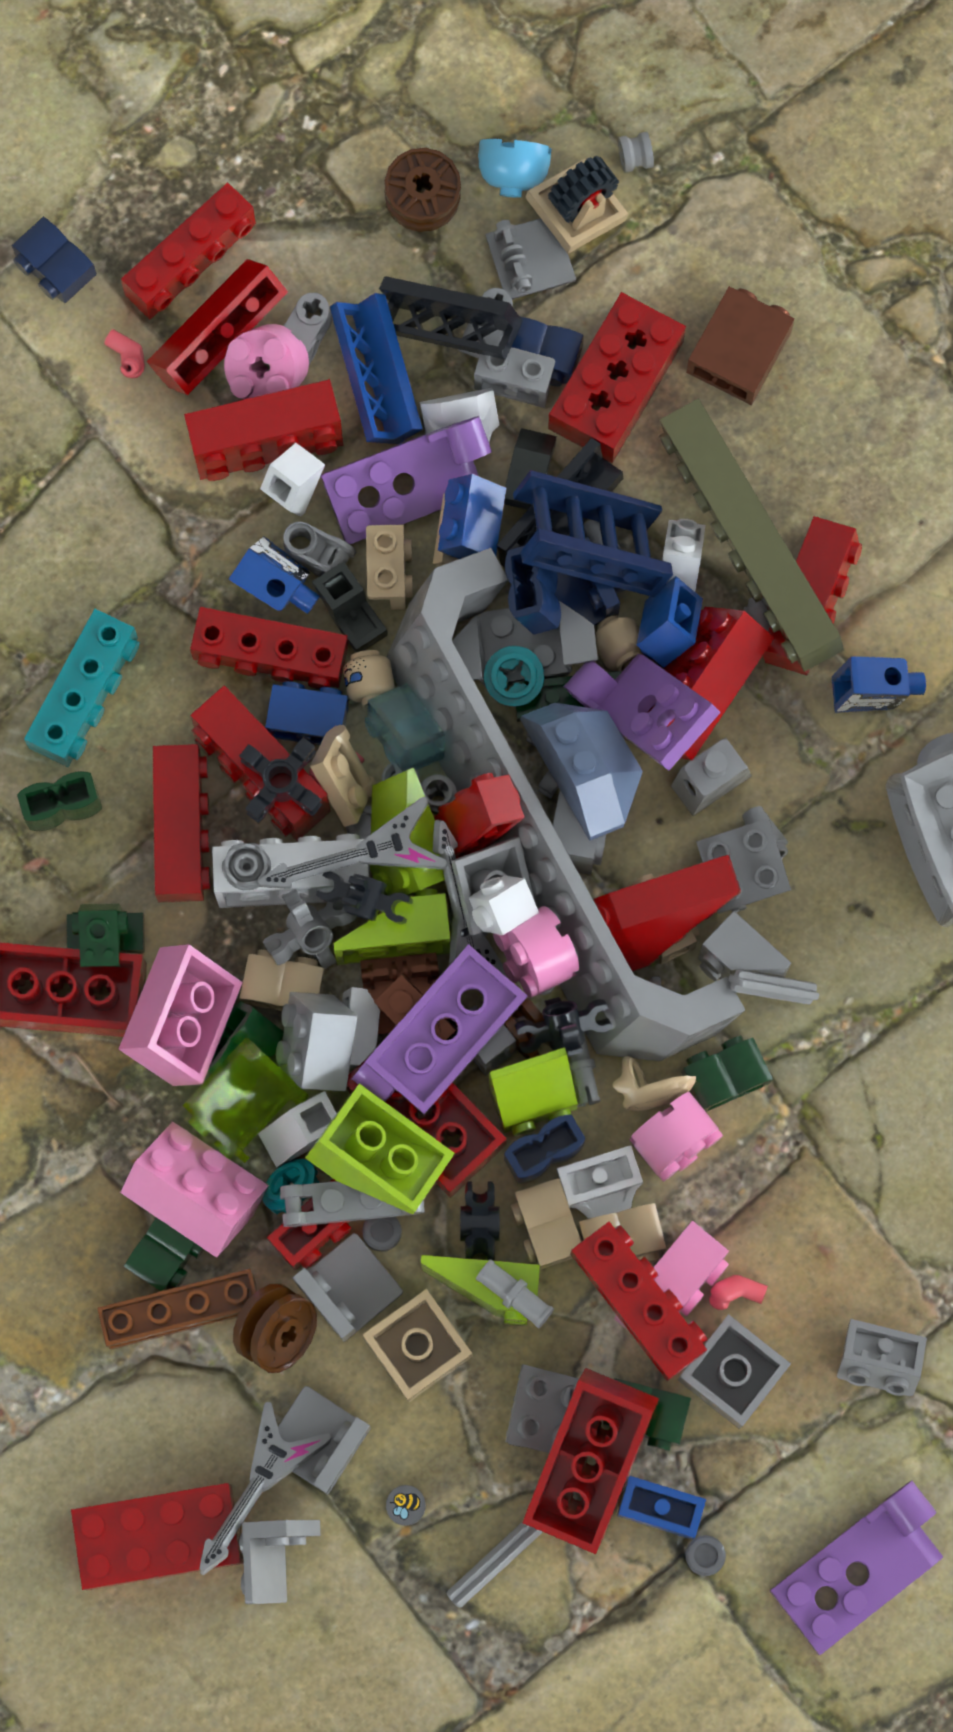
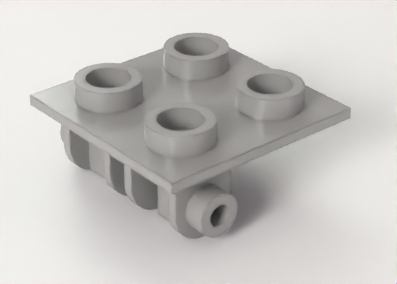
[485,218,576,299]
[696,818,791,914]
[505,1364,578,1453]

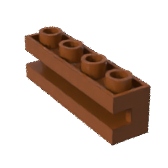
[97,1269,258,1350]

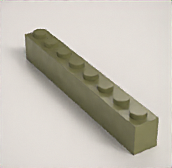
[659,398,844,672]

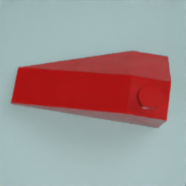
[593,855,741,972]

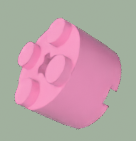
[224,324,309,400]
[493,906,579,998]
[629,1092,723,1182]

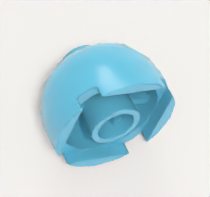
[478,139,552,198]

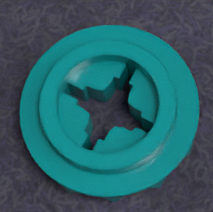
[484,646,545,707]
[262,1159,319,1215]

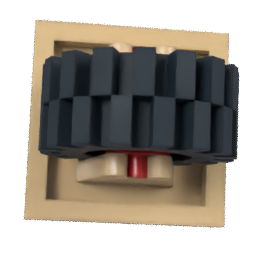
[526,156,628,254]

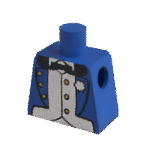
[229,536,320,614]
[832,657,926,713]

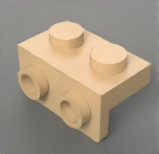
[366,525,413,610]

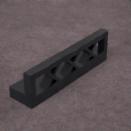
[379,276,523,360]
[497,438,624,567]

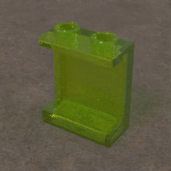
[182,1037,310,1163]

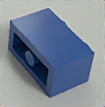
[438,474,506,559]
[636,576,703,668]
[265,681,349,745]
[617,1476,706,1540]

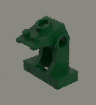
[67,903,145,967]

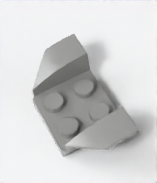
[452,601,598,686]

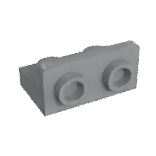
[474,341,555,408]
[837,1319,927,1396]

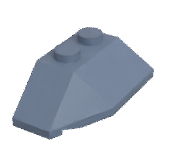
[520,703,643,841]

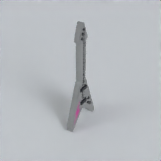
[258,797,447,889]
[433,820,508,978]
[200,1402,331,1575]

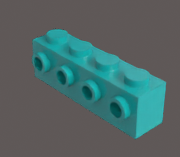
[24,608,140,768]

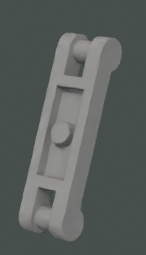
[280,1181,425,1227]

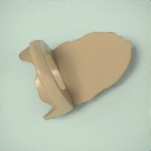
[613,1056,696,1111]

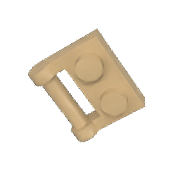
[310,725,377,827]

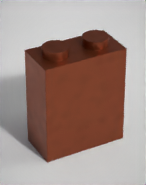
[686,286,795,406]

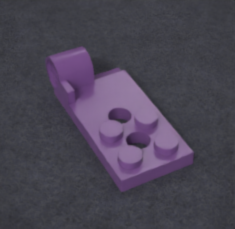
[320,416,492,544]
[563,653,721,771]
[352,944,528,1114]
[770,1480,943,1655]

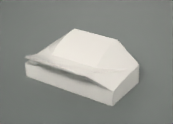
[419,388,499,442]
[342,987,380,1069]
[557,1145,643,1219]

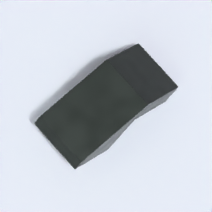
[504,428,557,510]
[312,561,388,653]

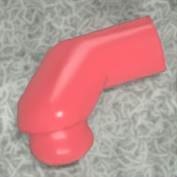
[104,329,145,379]
[709,1275,768,1310]

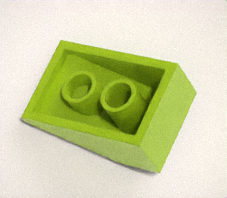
[370,768,445,896]
[333,889,450,965]
[489,1047,578,1136]
[305,1083,455,1215]
[421,1255,540,1326]

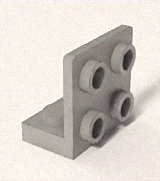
[292,1233,403,1342]
[278,1386,371,1495]
[239,1520,321,1604]

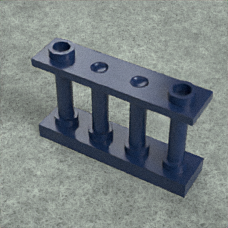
[513,470,673,597]

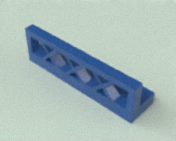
[330,293,423,444]

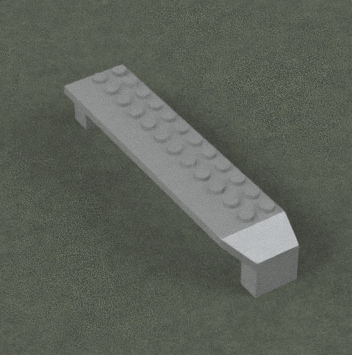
[386,548,745,1061]

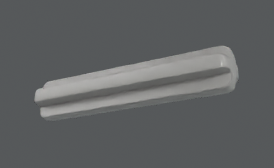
[728,969,819,1005]
[447,1523,543,1608]

